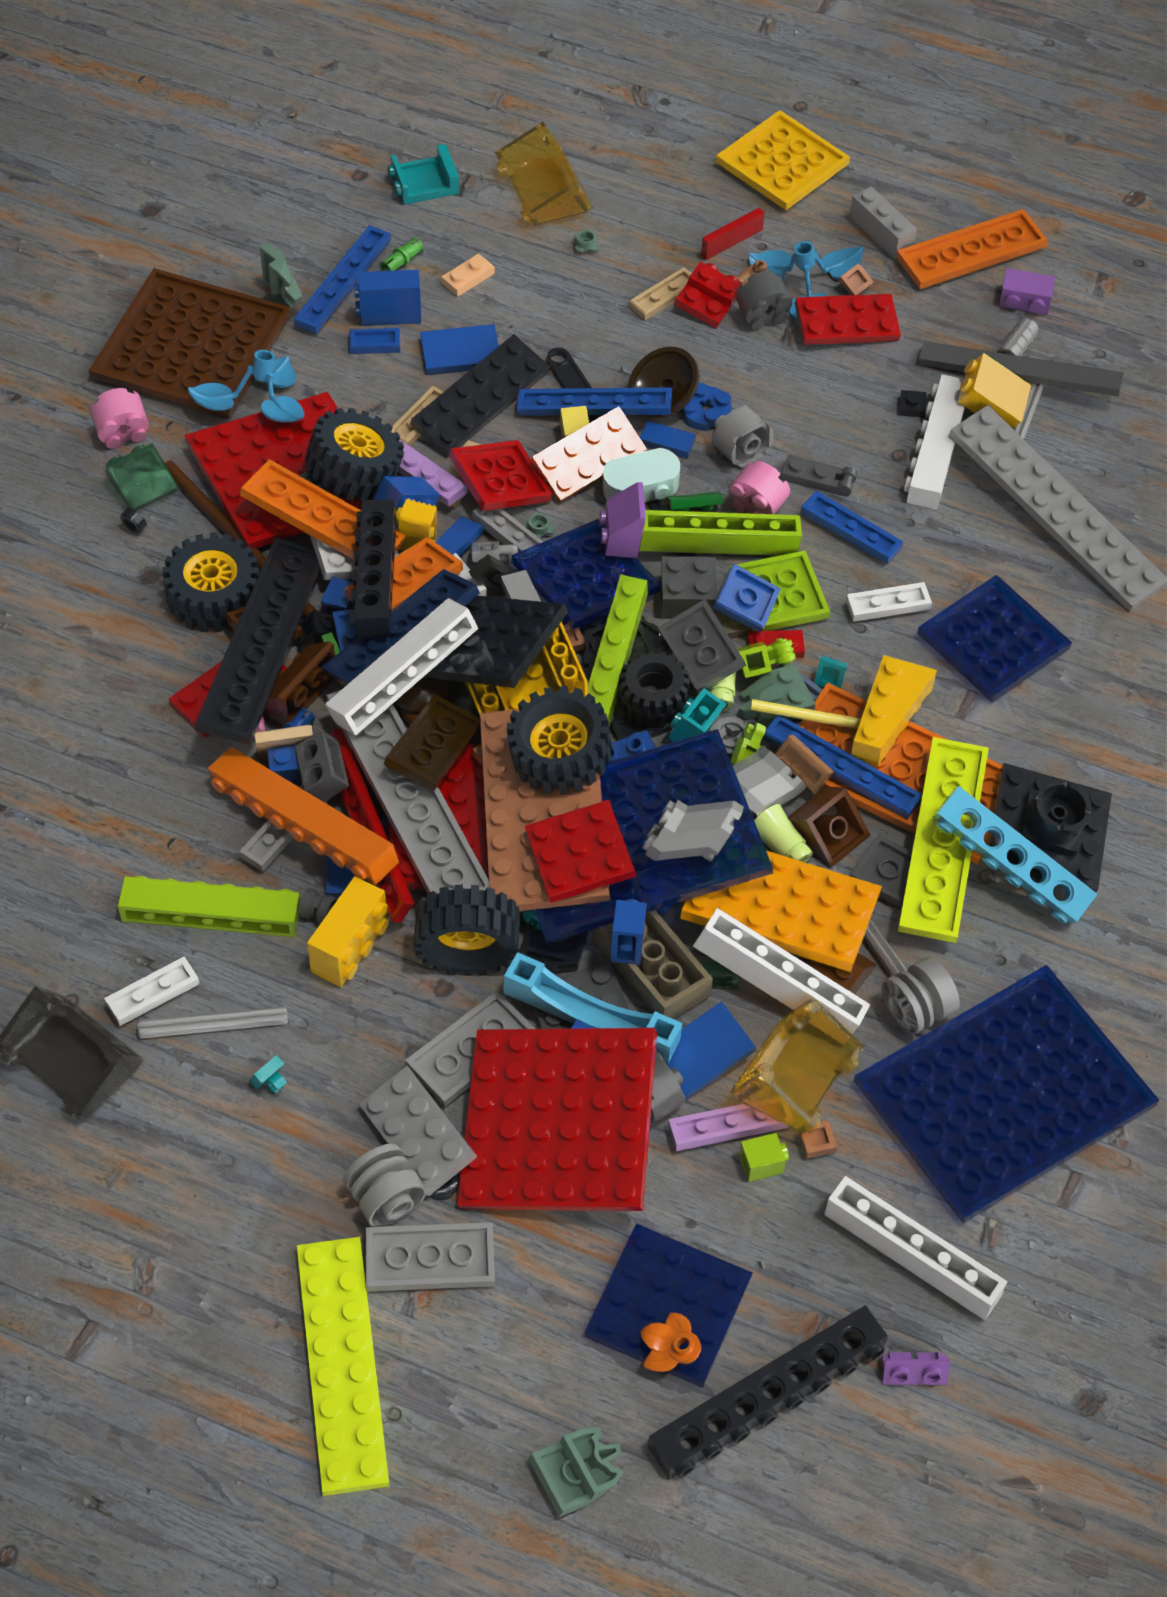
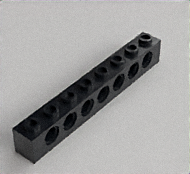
[648,1305,888,1480]

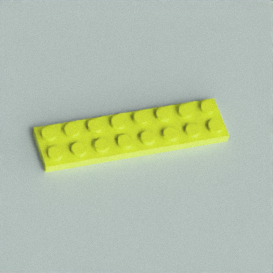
[898,737,989,943]
[297,1237,390,1496]

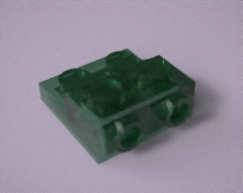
[105,443,179,511]

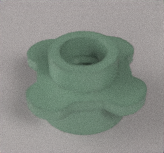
[573,229,599,253]
[524,513,555,538]

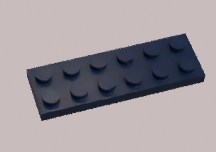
[321,569,480,686]

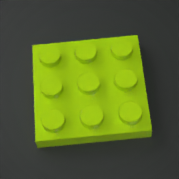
[729,551,830,631]

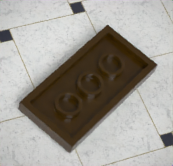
[383,694,481,792]

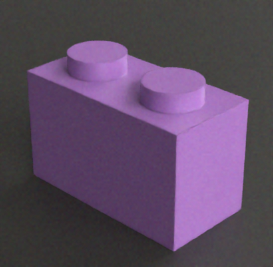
[999,268,1055,315]

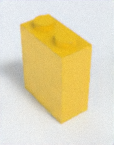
[958,353,1031,429]

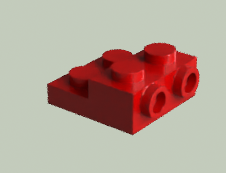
[674,261,743,329]

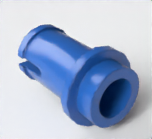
[282,708,315,729]

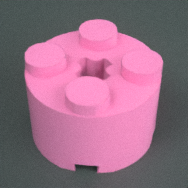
[90,388,149,449]
[729,461,790,514]

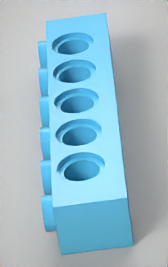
[932,786,1097,924]

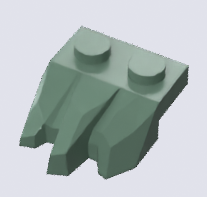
[259,242,302,310]
[738,663,815,729]
[528,1427,623,1517]

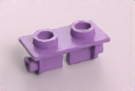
[881,1351,950,1385]

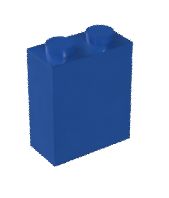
[354,270,421,326]

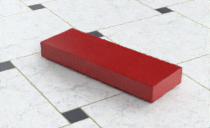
[701,208,765,260]

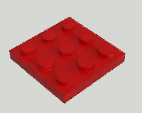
[449,440,553,511]
[525,800,636,903]

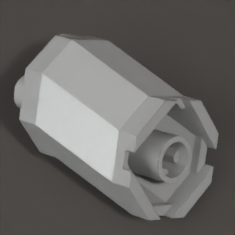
[717,745,806,821]
[642,800,744,862]

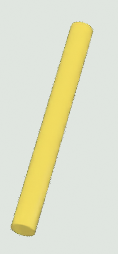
[750,699,861,729]

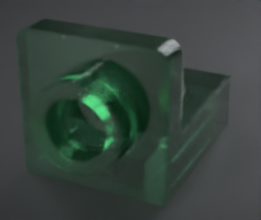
[703,962,742,990]

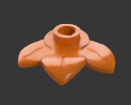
[640,1313,701,1372]

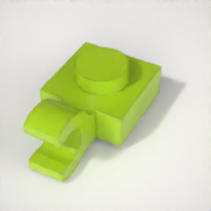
[730,723,766,765]

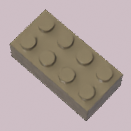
[593,894,713,1019]

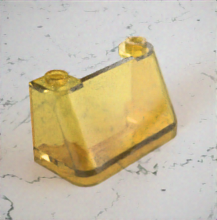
[495,122,593,226]
[731,997,864,1134]

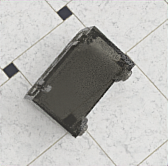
[0,986,144,1120]

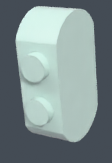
[603,448,680,502]

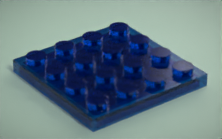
[511,519,661,630]
[917,575,1072,702]
[585,1223,753,1388]

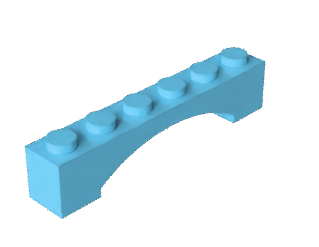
[504,952,683,1065]

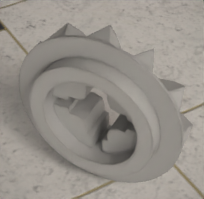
[709,717,747,757]

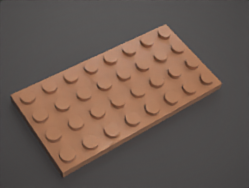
[480,709,610,911]

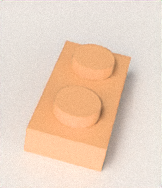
[441,253,495,297]

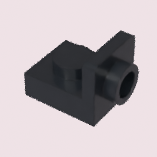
[297,610,337,651]

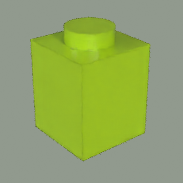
[739,1133,789,1182]

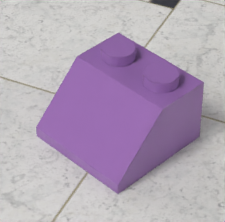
[599,482,646,558]

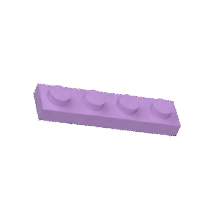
[398,440,468,507]
[668,1095,795,1151]

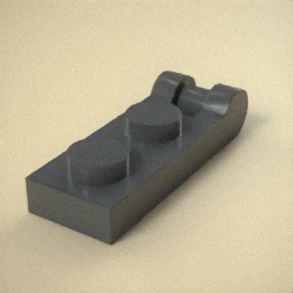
[780,454,858,496]

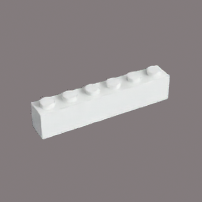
[904,374,965,510]
[325,598,478,736]
[693,908,870,1042]
[824,1176,1008,1320]

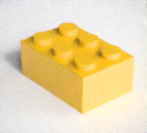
[307,876,389,988]

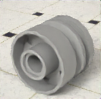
[881,956,960,1036]
[343,1144,427,1227]

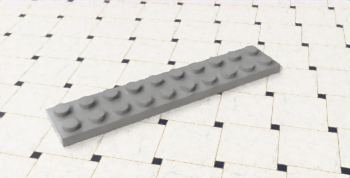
[949,405,1167,612]
[327,690,490,893]

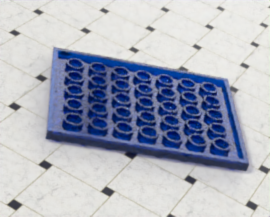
[535,729,773,944]
[854,965,1159,1224]

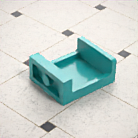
[387,144,459,205]

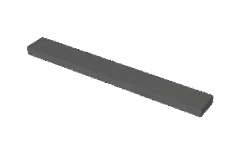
[918,341,1124,397]

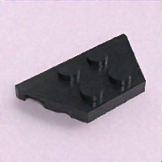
[584,616,673,684]
[520,908,592,973]

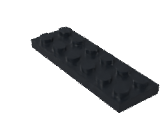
[410,334,550,458]

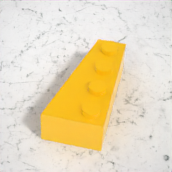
[851,655,937,768]

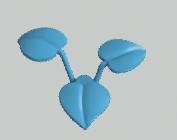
[749,241,863,321]
[188,350,304,422]

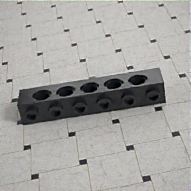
[350,500,397,638]

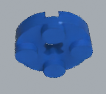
[680,383,732,431]

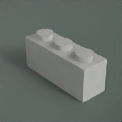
[849,186,917,260]

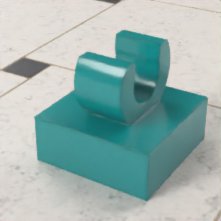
[814,656,848,689]
[249,1055,287,1094]

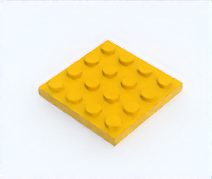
[716,110,850,210]

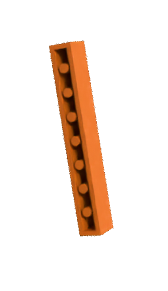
[207,746,399,885]

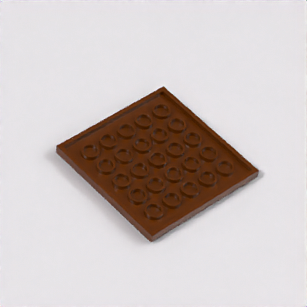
[89,268,291,419]

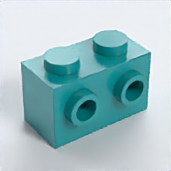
[668,688,726,754]

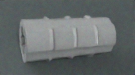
[997,318,1038,356]

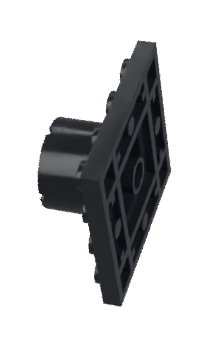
[984,763,1112,893]

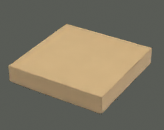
[255,725,313,759]

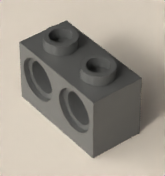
[295,730,349,802]

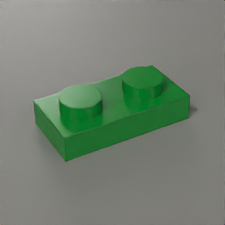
[666,491,723,512]

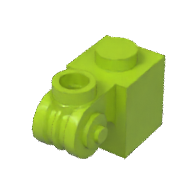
[737,638,796,678]

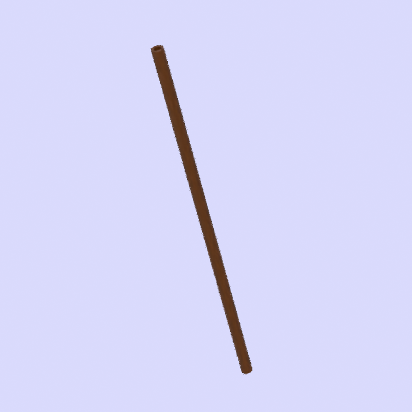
[163,460,418,725]

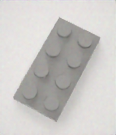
[405,990,535,1107]
[359,1066,478,1196]
[366,1222,495,1292]

